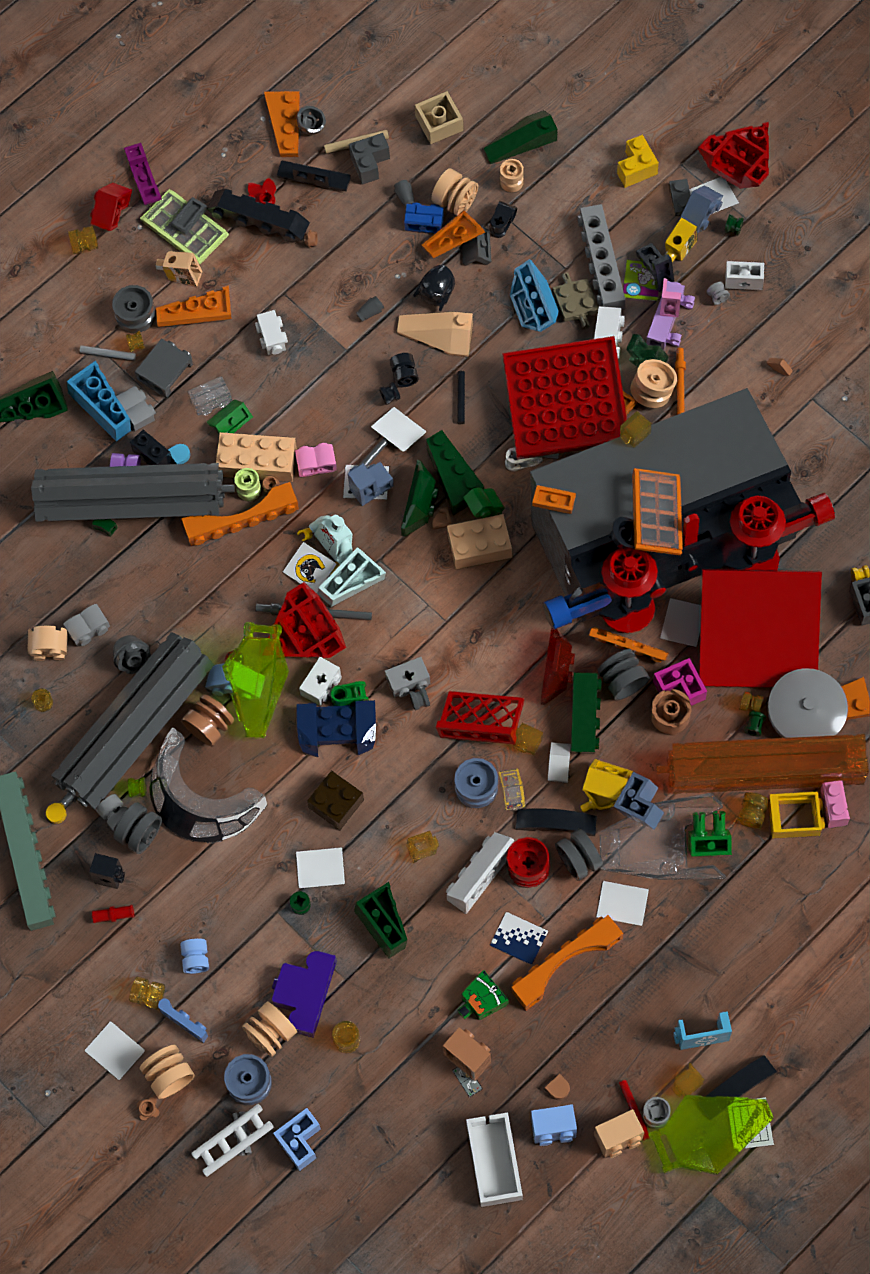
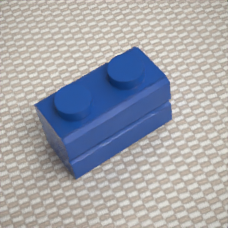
[404,202,444,233]

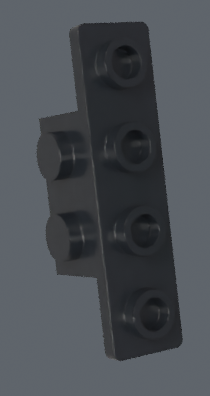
[277,160,351,192]

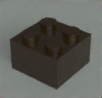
[307,770,364,830]

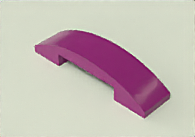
[124,143,162,205]

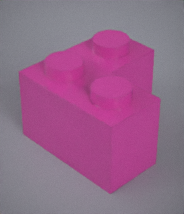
[653,658,707,706]

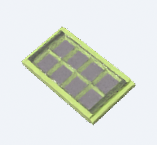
[140,189,229,265]

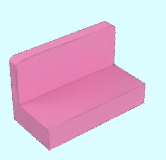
[660,278,681,317]

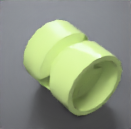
[234,468,261,501]

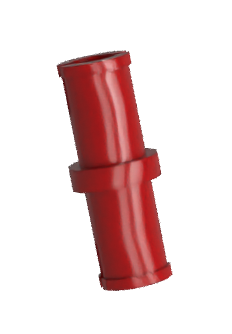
[92,905,134,923]

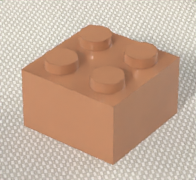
[443,1027,491,1081]

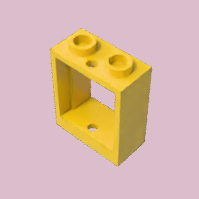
[768,792,825,839]

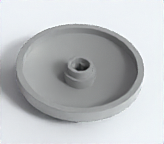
[767,668,848,747]

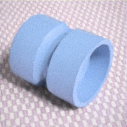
[180,939,209,974]

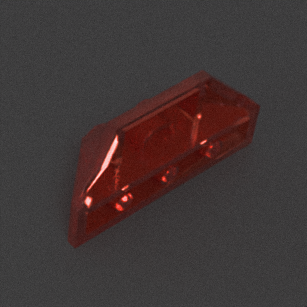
[541,627,575,705]

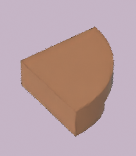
[767,358,792,376]
[432,507,452,530]

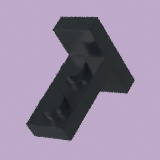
[636,243,675,292]

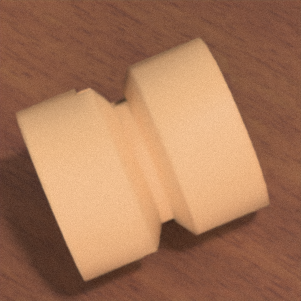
[500,159,524,192]

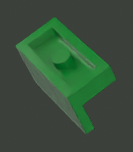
[207,399,253,435]

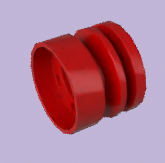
[507,837,550,888]

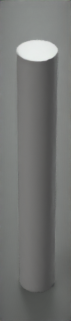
[80,346,136,361]

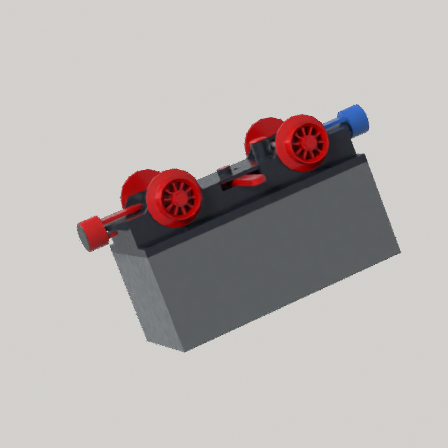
[530,388,835,633]

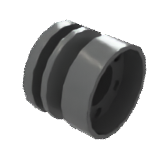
[598,649,650,700]

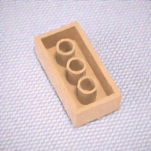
[216,433,297,482]

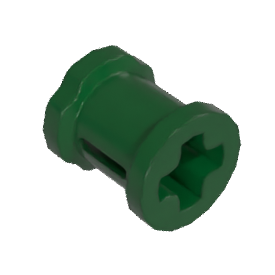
[744,711,766,737]

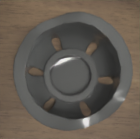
[297,106,326,135]

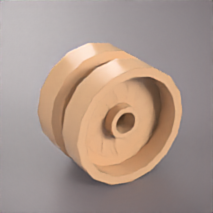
[630,359,677,408]

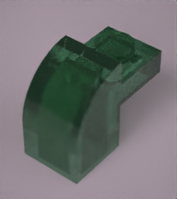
[626,334,669,367]

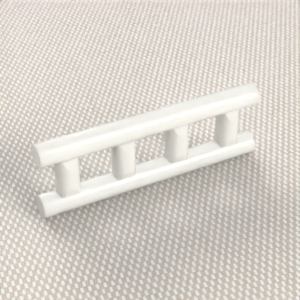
[192,1104,274,1177]

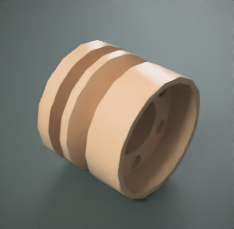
[431,168,478,216]
[242,1001,297,1057]
[140,1045,195,1099]

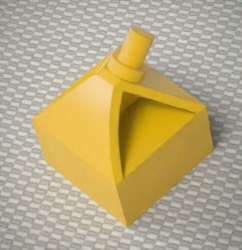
[580,759,633,812]

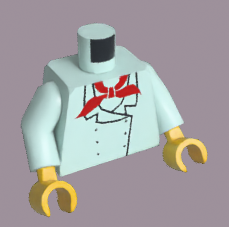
[297,514,353,575]

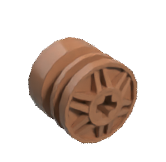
[181,694,234,747]

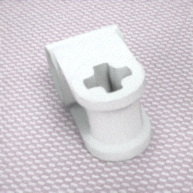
[505,448,543,471]

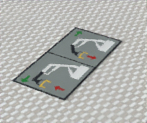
[452,1067,483,1098]

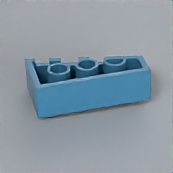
[67,360,131,442]

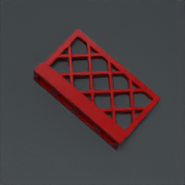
[436,691,524,745]

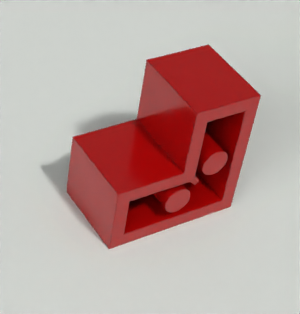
[90,183,132,231]

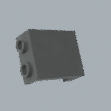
[135,338,193,398]

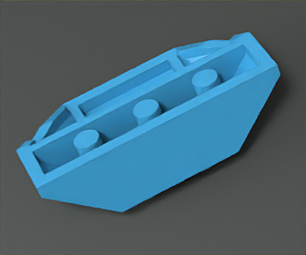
[510,259,559,332]

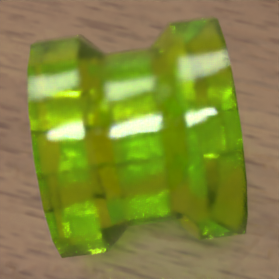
[128,777,146,798]

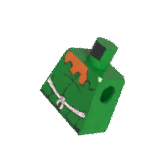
[457,970,508,1020]

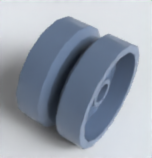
[454,758,498,808]
[224,1054,272,1105]

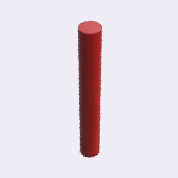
[619,1080,651,1141]

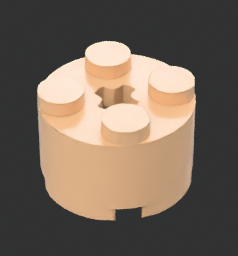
[28,626,67,661]

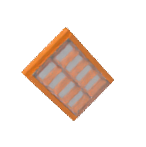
[632,468,683,556]

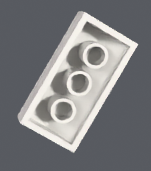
[446,832,514,914]

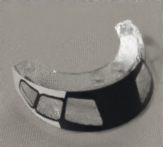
[149,727,268,843]

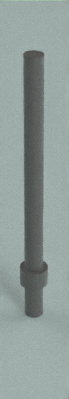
[256,603,372,620]

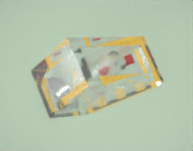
[498,768,526,810]

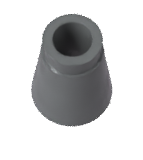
[394,180,415,208]
[356,296,384,322]

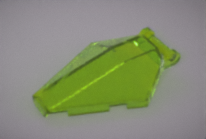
[222,622,289,738]
[648,1095,774,1175]

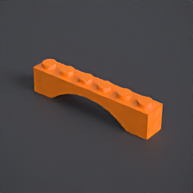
[182,482,299,546]
[511,915,623,1011]

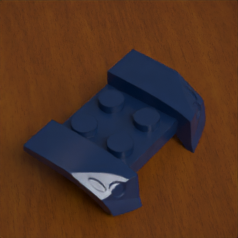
[297,700,376,757]

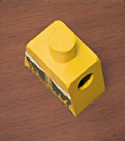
[665,217,698,262]

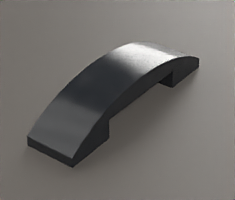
[516,808,597,836]
[698,1055,777,1120]

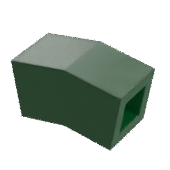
[92,519,118,537]

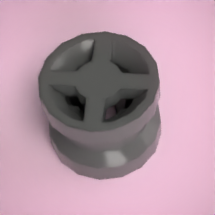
[409,687,430,711]

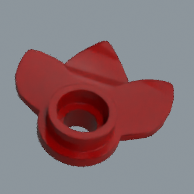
[247,178,276,204]

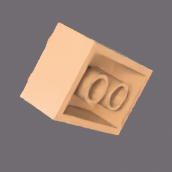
[447,514,512,569]

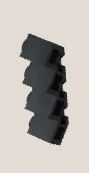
[207,188,310,243]

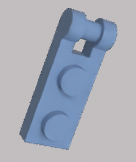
[158,998,208,1043]

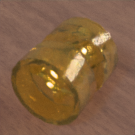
[68,225,99,254]
[737,792,769,829]
[129,976,165,1010]
[332,1021,360,1054]

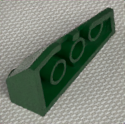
[484,110,558,164]
[0,371,68,422]

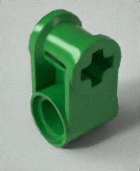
[331,681,369,706]

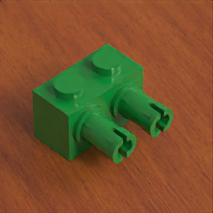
[688,811,732,857]

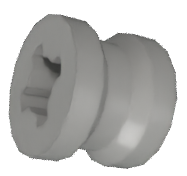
[707,282,730,305]

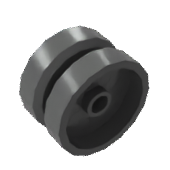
[112,285,156,333]
[113,803,162,854]
[555,829,603,881]

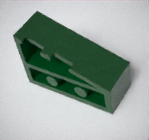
[354,882,408,959]

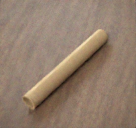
[324,130,389,154]

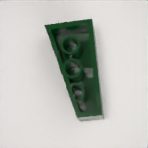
[426,430,485,516]
[571,673,601,754]

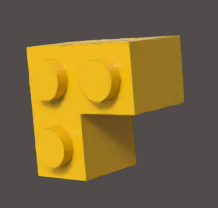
[617,134,659,188]

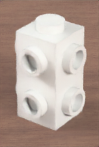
[255,310,288,355]

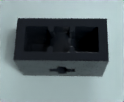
[130,429,173,465]
[89,853,125,889]

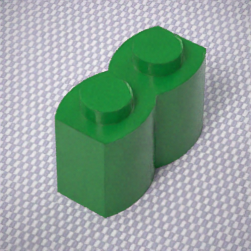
[463,488,505,518]

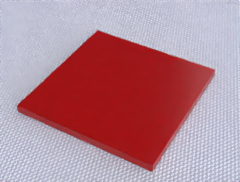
[502,336,629,460]
[699,569,822,687]

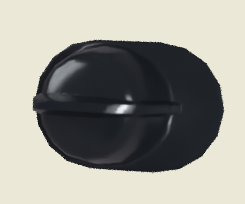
[609,516,655,549]

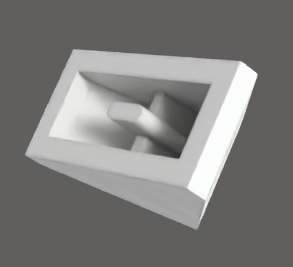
[548,742,571,783]

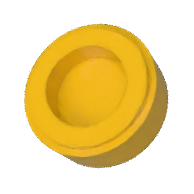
[46,803,67,824]

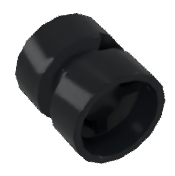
[389,353,419,388]

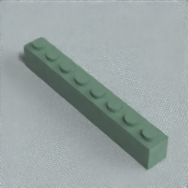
[0,771,56,931]

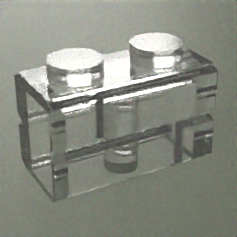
[187,376,232,416]

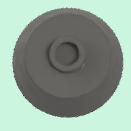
[113,635,151,674]

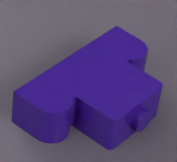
[272,951,337,1038]

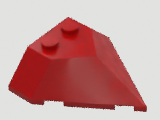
[698,122,769,189]
[261,582,346,658]

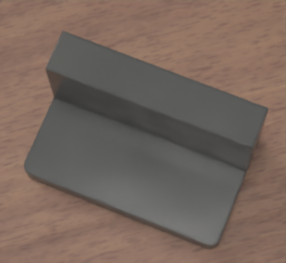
[462,226,492,266]

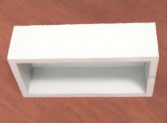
[466,1112,523,1207]

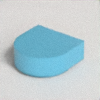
[168,444,190,464]

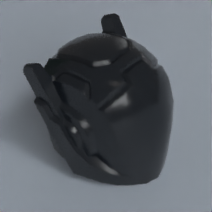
[413,265,455,312]

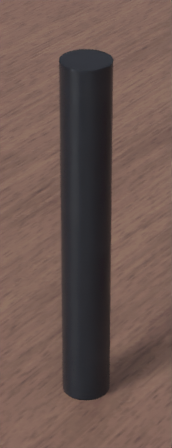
[457,371,465,424]

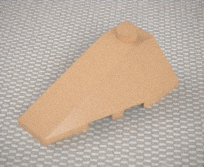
[397,312,473,357]

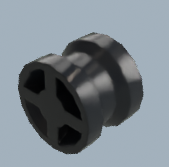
[379,382,401,405]

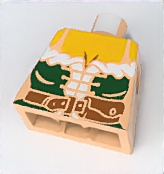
[156,251,202,287]

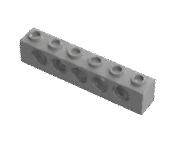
[577,204,625,309]

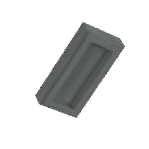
[171,197,207,235]

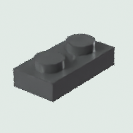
[669,179,691,216]

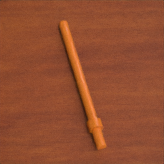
[675,348,686,415]

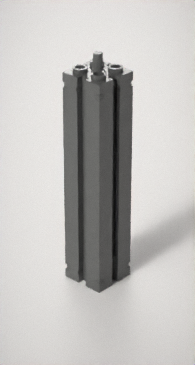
[31,463,235,521]
[51,632,214,809]

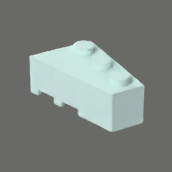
[317,547,386,607]

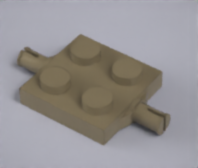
[552,272,599,329]

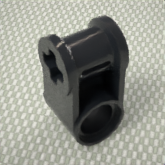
[490,201,518,238]

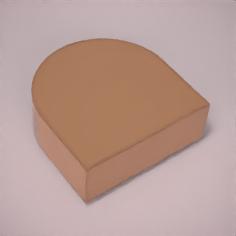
[545,1074,570,1100]

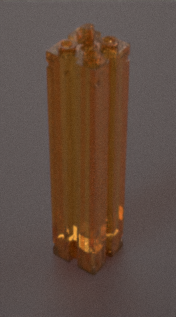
[656,734,869,794]

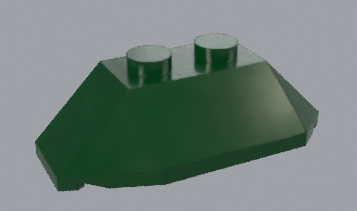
[401,460,439,537]

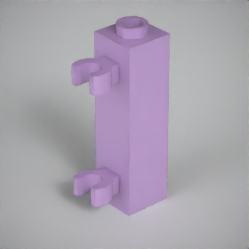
[646,281,695,351]

